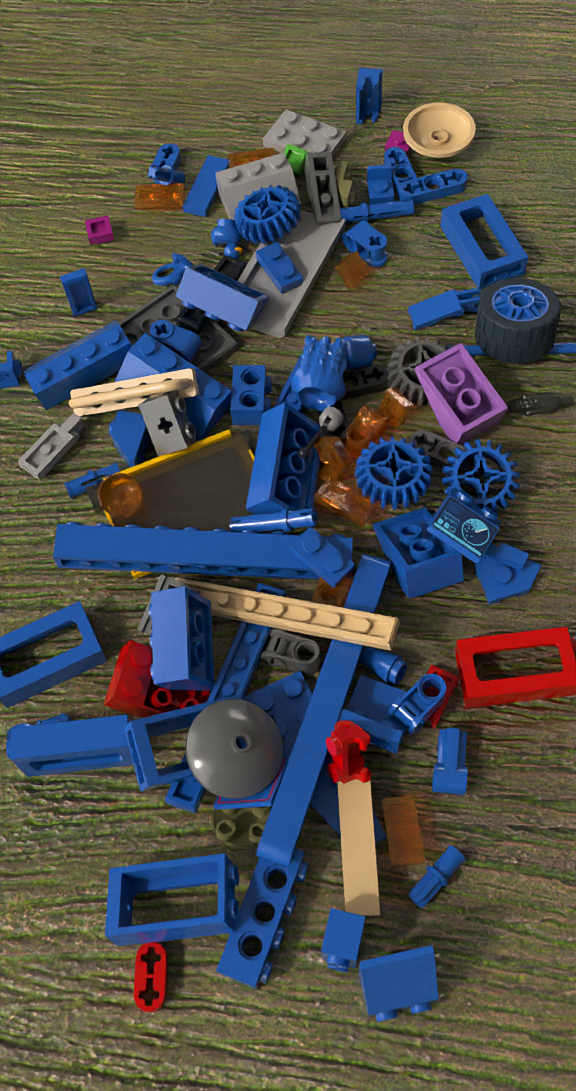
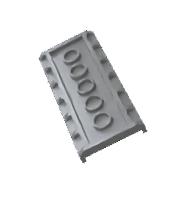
[238,210,346,338]

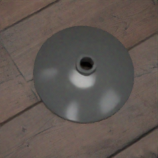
[185,699,283,799]

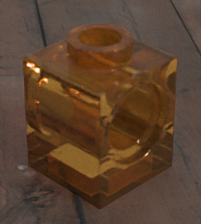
[311,577,351,608]

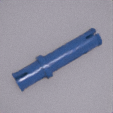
[340,199,414,223]
[230,507,318,533]

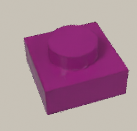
[385,130,412,157]
[85,215,114,245]

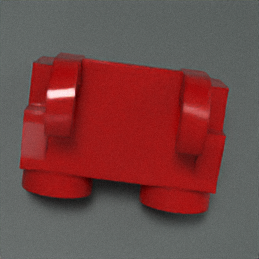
[326,720,371,784]

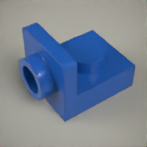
[367,164,394,204]
[0,350,23,389]

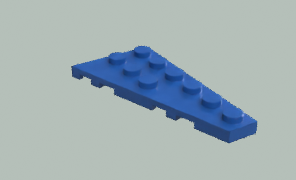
[244,671,387,845]

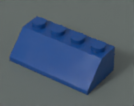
[24,320,132,410]
[115,333,231,442]
[246,402,324,515]

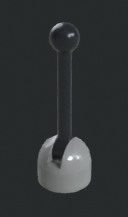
[298,407,344,459]

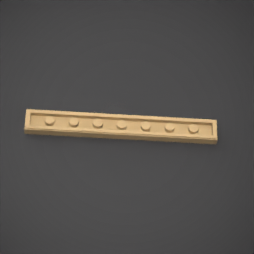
[175,577,400,651]

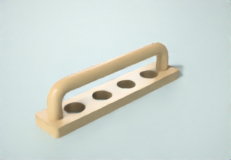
[69,368,199,416]

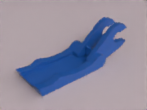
[408,288,482,331]

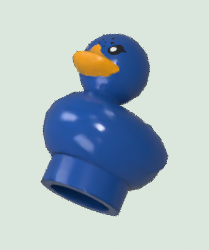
[211,219,244,260]

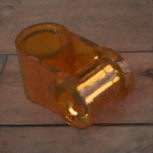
[345,405,390,459]

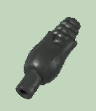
[507,392,574,416]

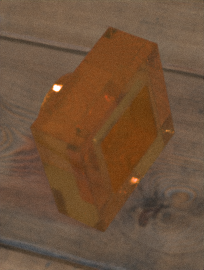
[334,251,370,288]
[378,387,413,427]

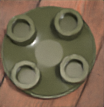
[211,806,272,850]

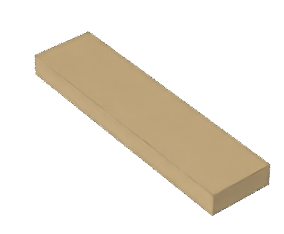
[338,779,380,918]

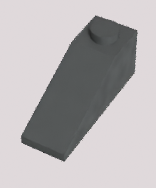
[304,152,341,224]

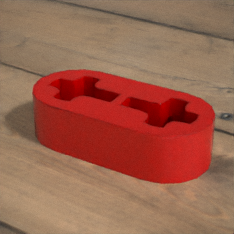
[133,942,169,1013]

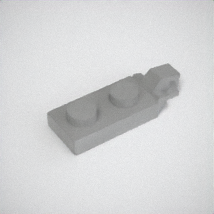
[18,413,85,480]

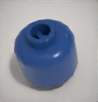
[343,335,377,371]

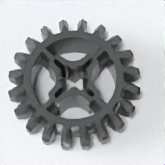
[387,336,449,407]

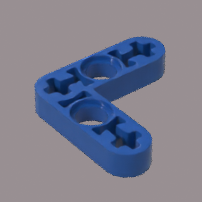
[384,147,468,205]

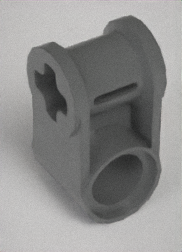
[260,629,322,675]

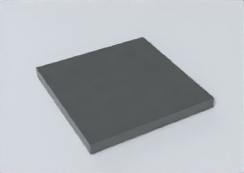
[118,284,239,373]

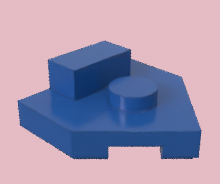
[474,542,541,605]

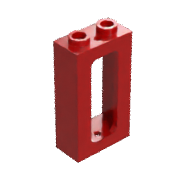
[454,627,576,708]

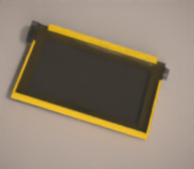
[85,429,255,580]

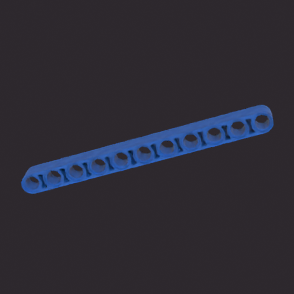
[256,554,392,867]

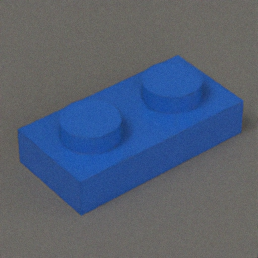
[255,241,303,294]
[290,526,355,589]

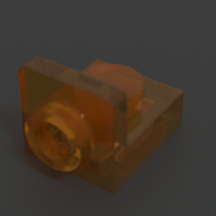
[313,437,354,481]

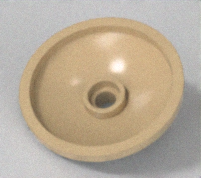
[403,102,476,158]

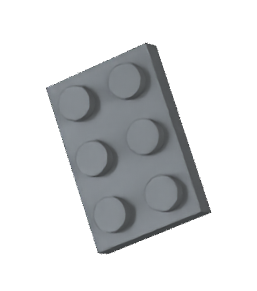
[263,109,347,158]

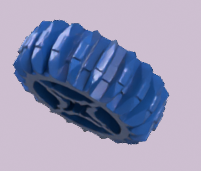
[234,185,301,245]
[355,435,433,511]
[442,439,521,514]

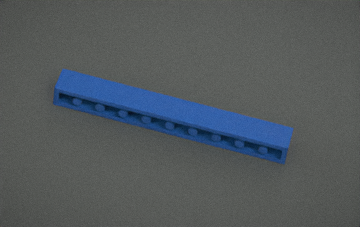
[53,522,353,581]

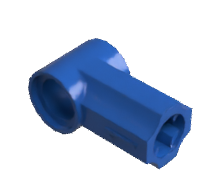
[432,728,468,796]

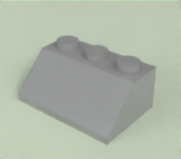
[215,153,301,220]

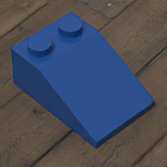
[372,507,464,599]
[359,945,439,1022]

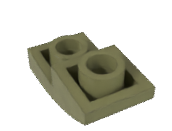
[337,161,356,208]

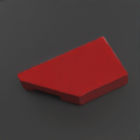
[423,664,460,729]

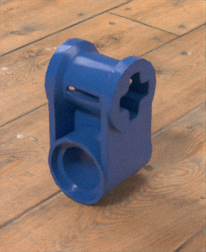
[342,220,388,267]
[150,320,202,363]
[388,674,446,735]

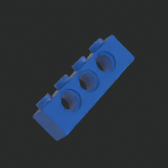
[216,849,309,990]

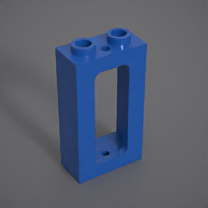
[440,194,528,289]
[0,601,107,708]
[124,694,245,792]
[6,715,133,777]
[105,853,240,946]

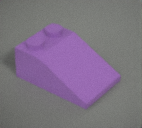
[415,343,508,444]

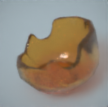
[97,473,145,520]

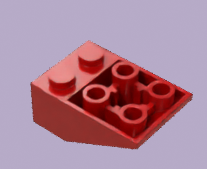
[103,640,215,718]

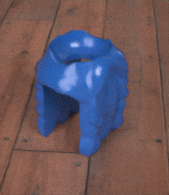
[291,335,347,412]

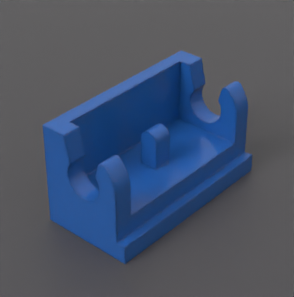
[356,68,383,124]

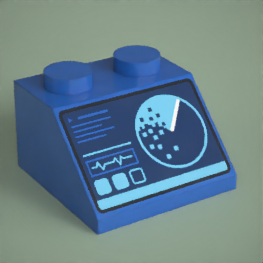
[427,489,501,564]

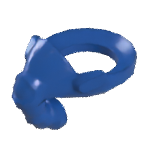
[152,253,193,286]

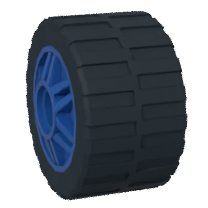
[475,278,561,364]

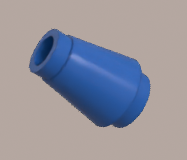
[360,646,408,684]

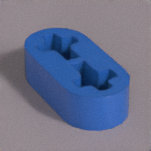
[152,143,181,184]

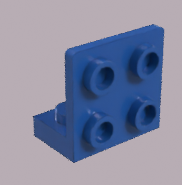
[338,675,407,754]

